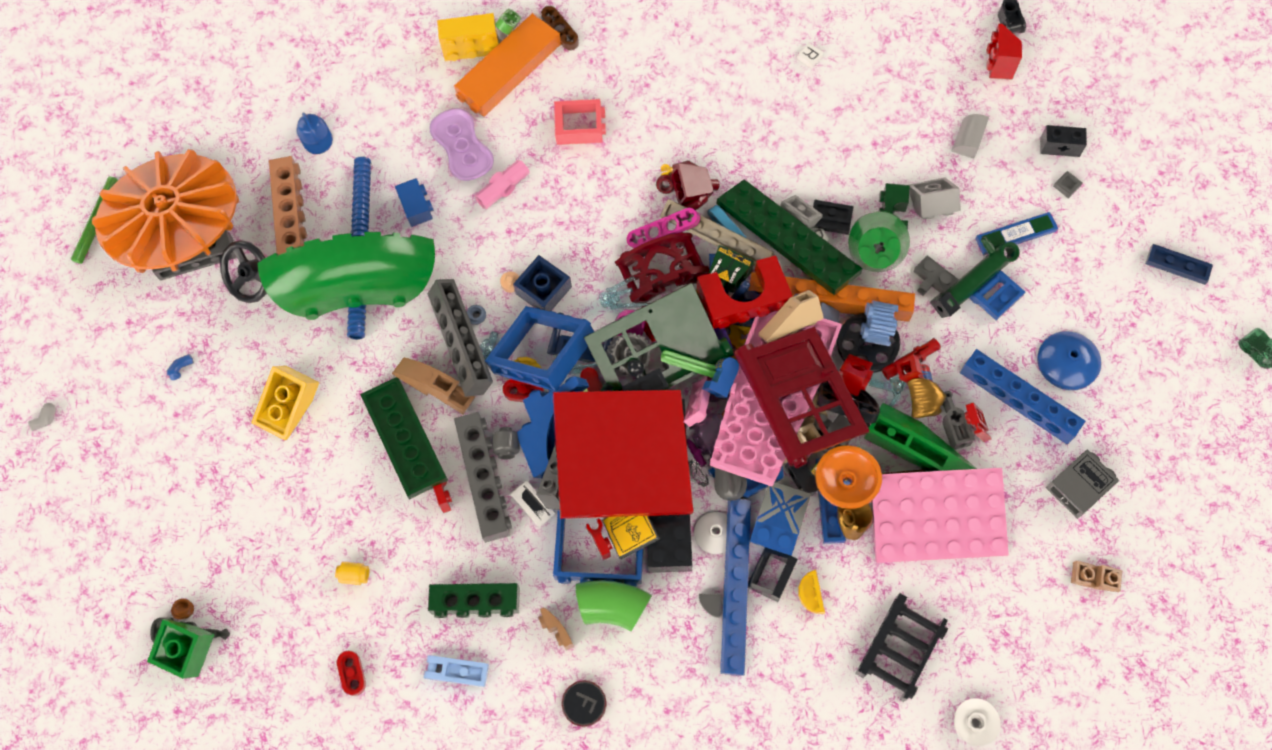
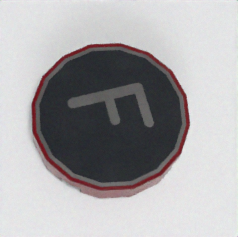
[561,680,607,727]

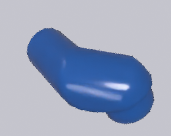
[167,354,194,381]

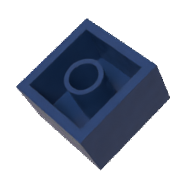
[513,255,572,312]

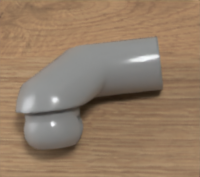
[28,403,56,431]

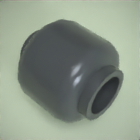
[492,427,520,460]

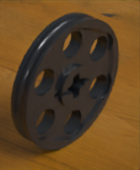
[837,313,900,373]

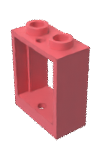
[554,99,606,145]

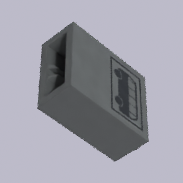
[1045,449,1120,519]

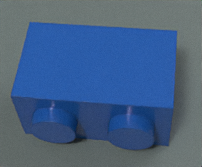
[395,178,434,227]

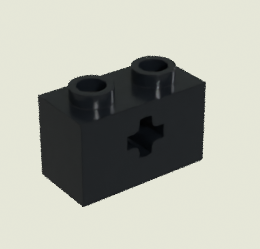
[1040,125,1087,157]

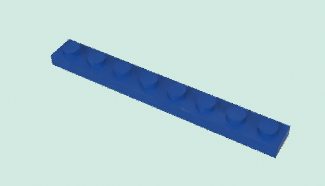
[720,499,751,676]

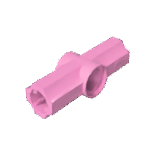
[475,160,530,209]

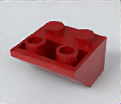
[986,23,1022,80]

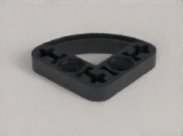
[817,381,880,423]

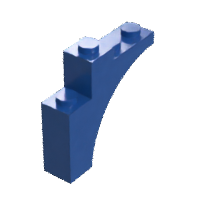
[517,376,589,479]

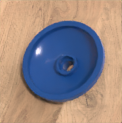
[1037,331,1101,390]

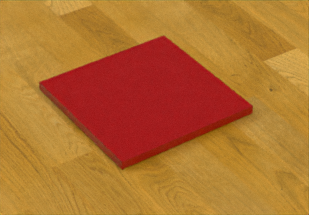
[553,390,694,519]

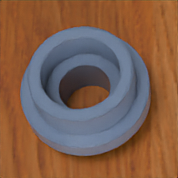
[466,305,486,325]

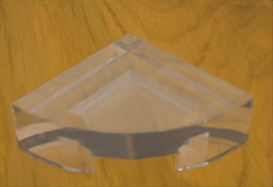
[688,459,709,487]

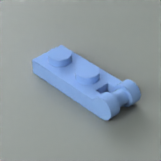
[423,655,489,687]

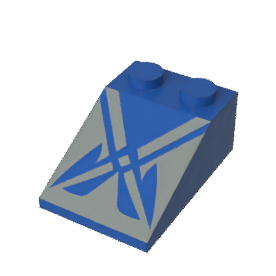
[749,482,811,556]

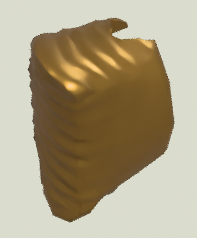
[907,378,946,418]
[837,504,873,541]

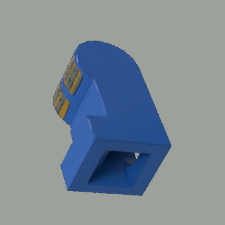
[702,357,739,398]

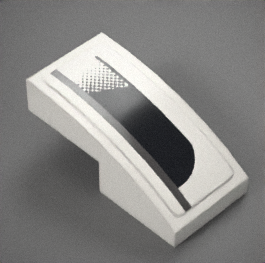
[510,481,555,528]

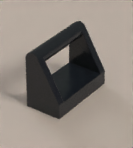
[748,547,798,602]

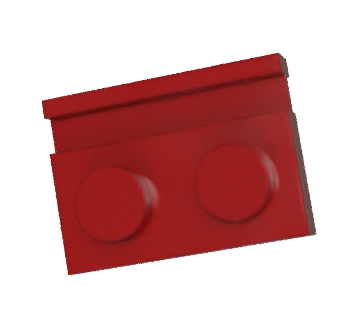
[964,402,992,442]

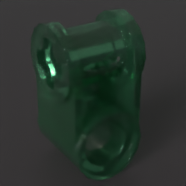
[1238,328,1272,369]

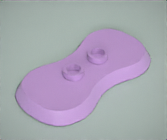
[430,108,494,181]

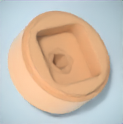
[500,272,519,293]

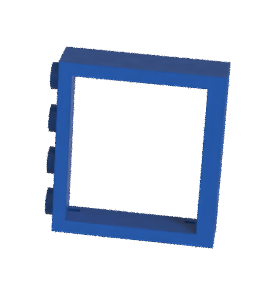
[485,306,594,392]
[553,510,644,587]

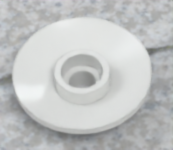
[694,512,727,554]
[954,698,1001,746]

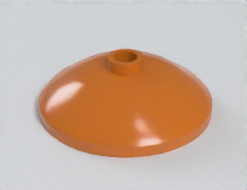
[815,446,882,509]

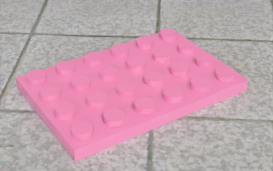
[871,468,1009,563]

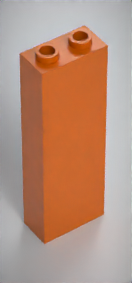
[454,13,561,117]

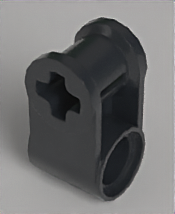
[997,0,1026,33]

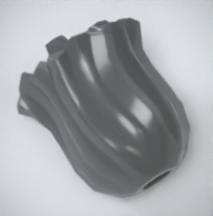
[714,467,747,501]

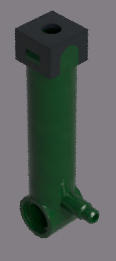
[930,237,1020,318]

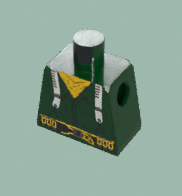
[709,245,754,293]

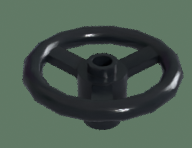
[220,240,267,304]

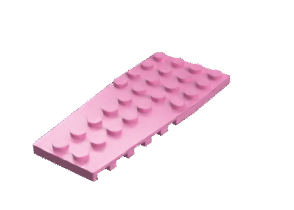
[710,311,842,486]

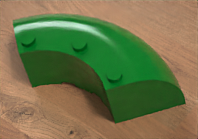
[258,232,435,320]

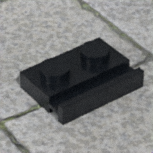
[813,199,854,235]

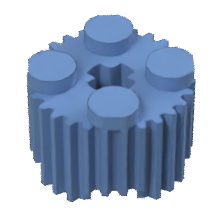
[860,301,899,346]

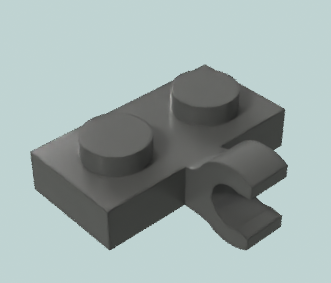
[913,255,959,296]

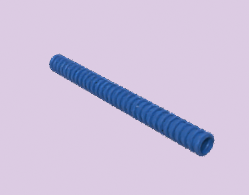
[347,156,371,340]

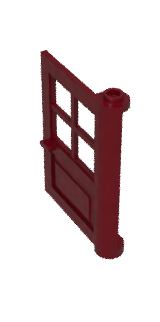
[734,326,869,468]

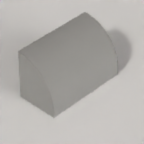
[952,114,989,159]

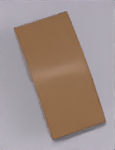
[1071,561,1123,592]
[538,608,574,650]

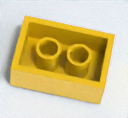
[437,13,499,61]

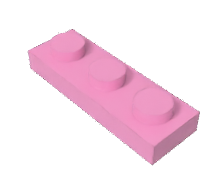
[684,376,712,427]

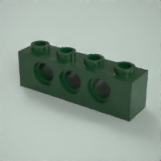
[428,583,520,618]

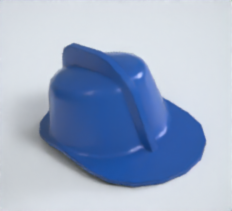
[296,112,333,154]

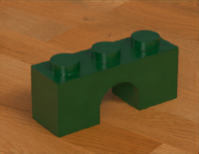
[879,183,910,246]

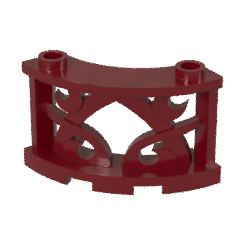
[615,232,710,304]

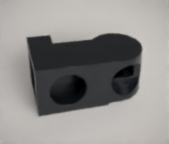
[785,458,818,496]

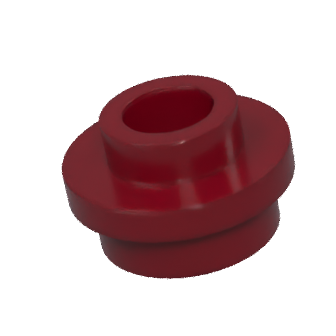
[656,174,674,194]

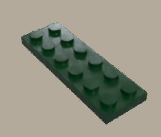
[360,377,448,500]

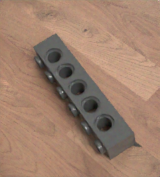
[427,279,493,397]
[454,412,512,543]

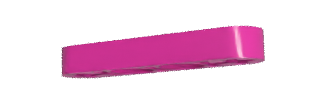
[626,208,700,248]

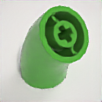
[575,581,652,632]

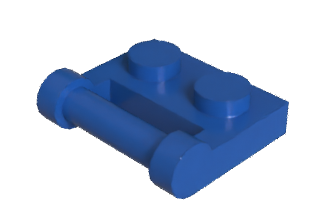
[969,271,1026,321]

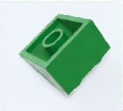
[147,619,215,679]

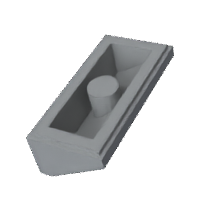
[780,195,823,229]

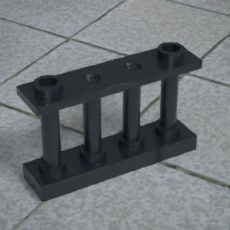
[855,593,948,702]

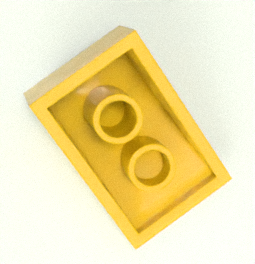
[251,365,320,440]

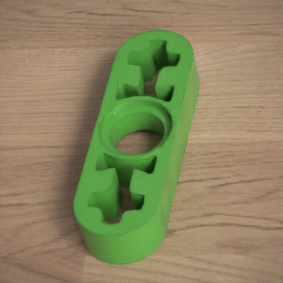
[495,9,521,35]

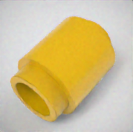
[335,561,370,585]

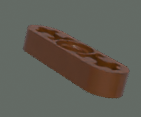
[541,6,579,50]

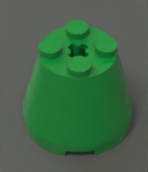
[848,211,910,272]

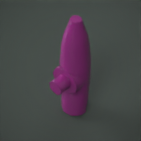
[687,438,707,468]

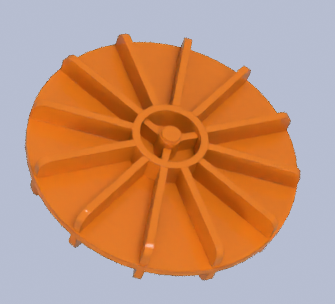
[92,149,239,273]

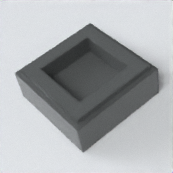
[1053,171,1083,199]

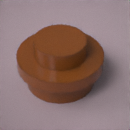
[171,598,194,620]

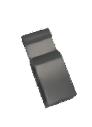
[942,391,975,450]

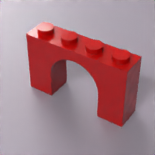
[697,255,793,329]

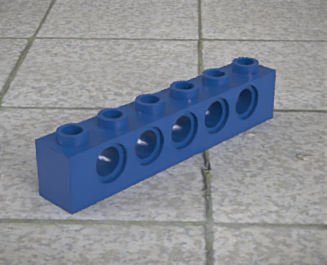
[960,349,1086,445]

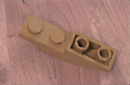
[392,357,476,415]

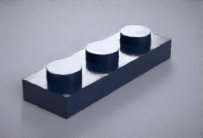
[1145,244,1213,285]

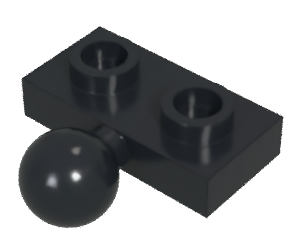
[622,360,669,391]

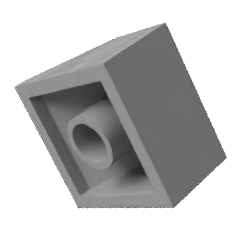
[909,177,961,219]

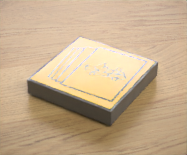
[602,516,660,560]

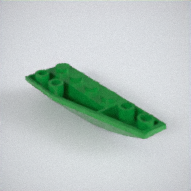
[864,403,977,472]

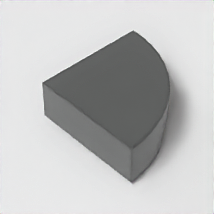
[699,594,721,618]

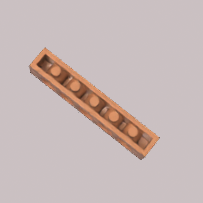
[269,156,307,255]

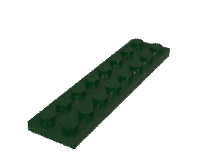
[716,179,863,295]

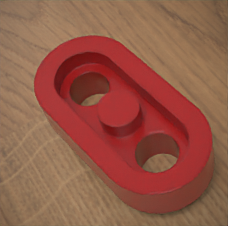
[502,379,544,402]
[336,651,366,696]

